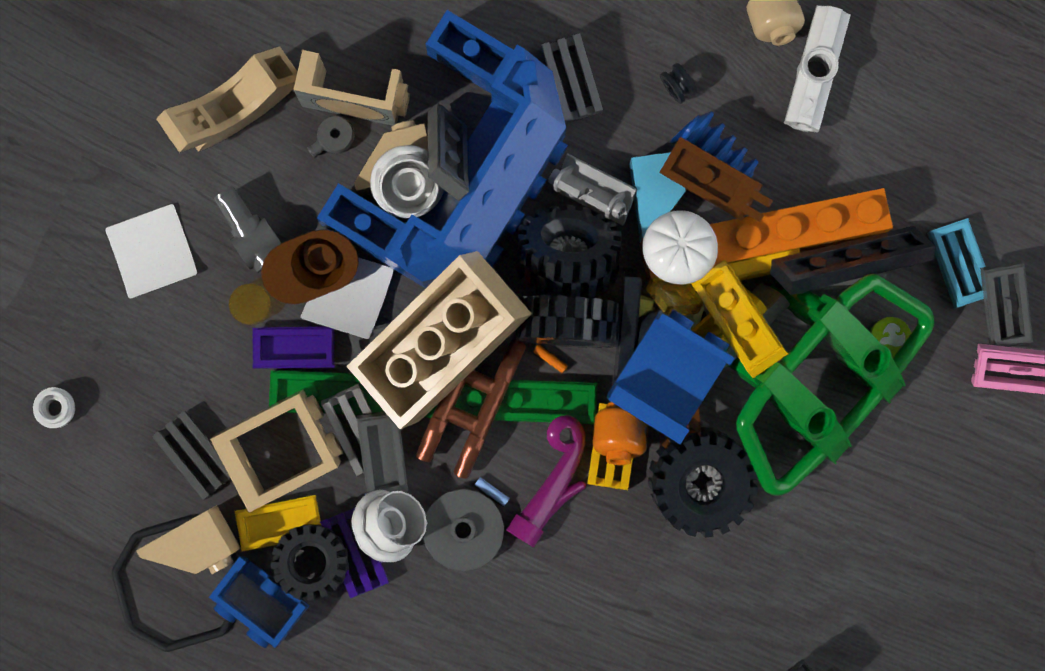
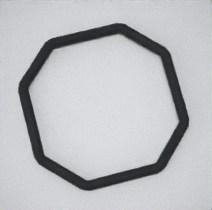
[112,516,247,652]

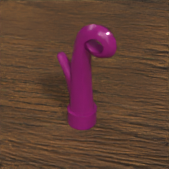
[506,415,586,548]

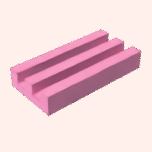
[971,344,1045,394]

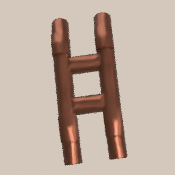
[416,340,526,479]

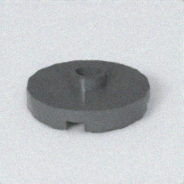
[423,489,504,572]

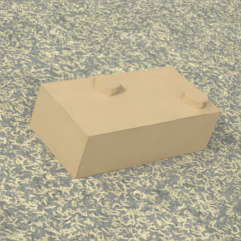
[347,251,532,429]

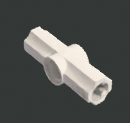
[784,5,850,133]

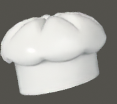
[370,145,444,218]
[643,211,718,284]
[352,490,427,562]

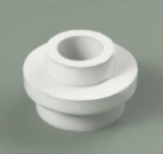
[33,387,75,428]

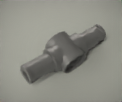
[213,186,282,273]

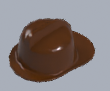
[261,229,359,305]

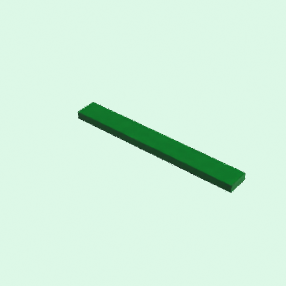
[269,370,597,425]

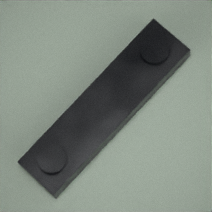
[770,226,936,295]

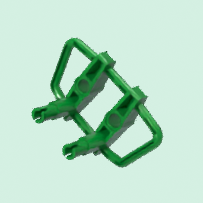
[728,274,934,496]

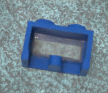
[209,556,310,648]

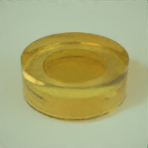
[229,284,271,325]

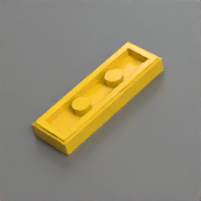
[691,260,788,378]

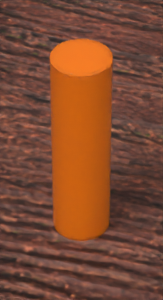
[533,344,568,373]

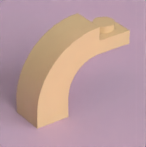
[156,47,298,153]

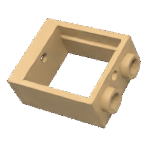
[210,389,343,512]

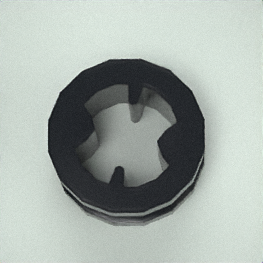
[660,63,697,104]

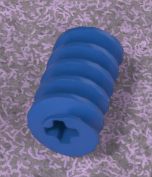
[670,111,758,178]

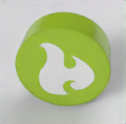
[870,317,911,358]

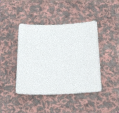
[105,204,197,298]
[301,258,394,339]

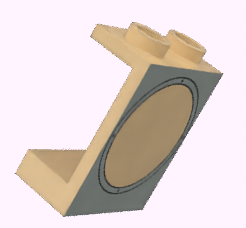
[294,50,410,126]

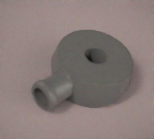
[307,116,355,158]

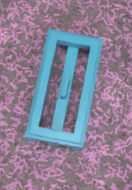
[927,218,986,309]

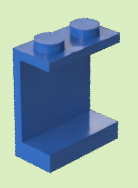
[607,309,735,444]

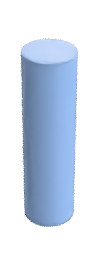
[475,477,510,506]

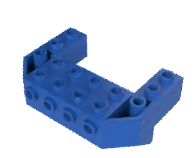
[317,10,568,288]

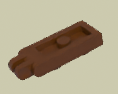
[659,137,773,222]

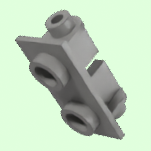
[548,154,637,226]

